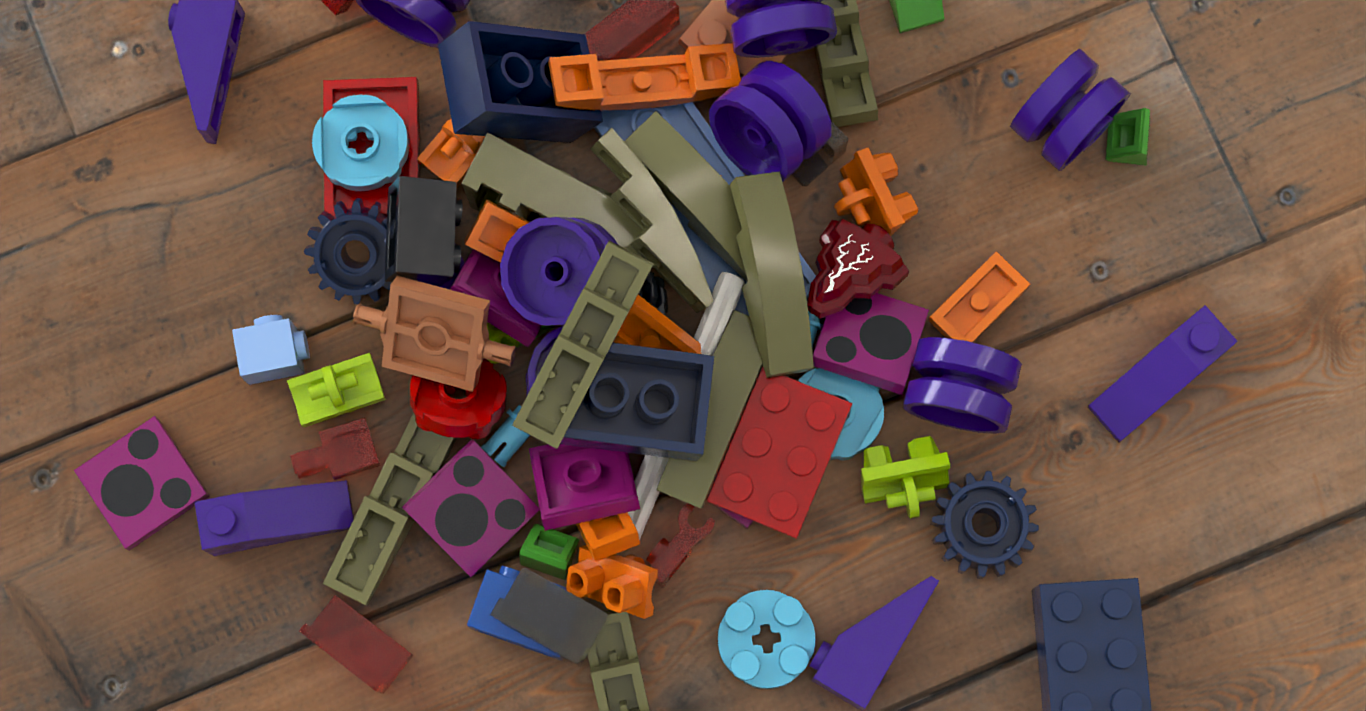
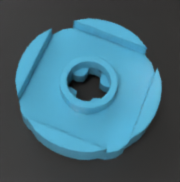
[312,95,410,191]
[798,368,884,460]
[718,590,816,689]

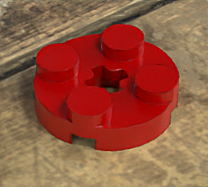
[410,359,507,439]

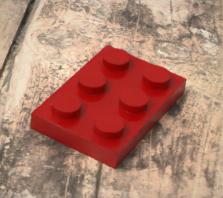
[323,77,420,217]
[707,367,852,539]

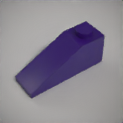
[168,0,245,144]
[1087,305,1238,442]
[194,480,354,556]
[809,576,939,711]

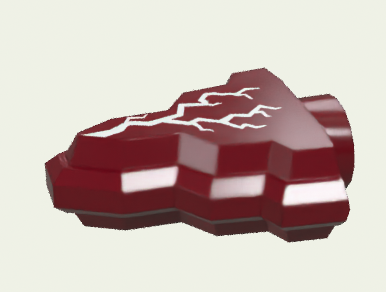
[807,219,909,319]

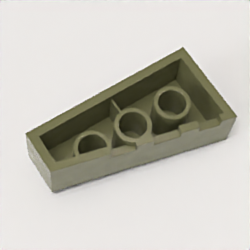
[462,132,643,258]

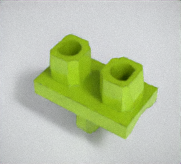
[287,353,386,428]
[861,436,950,519]

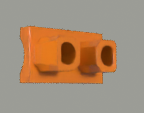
[417,119,500,189]
[833,147,918,236]
[566,545,658,619]

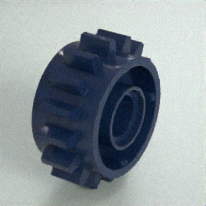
[304,198,392,304]
[930,471,1039,579]

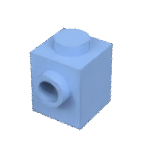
[232,315,310,385]

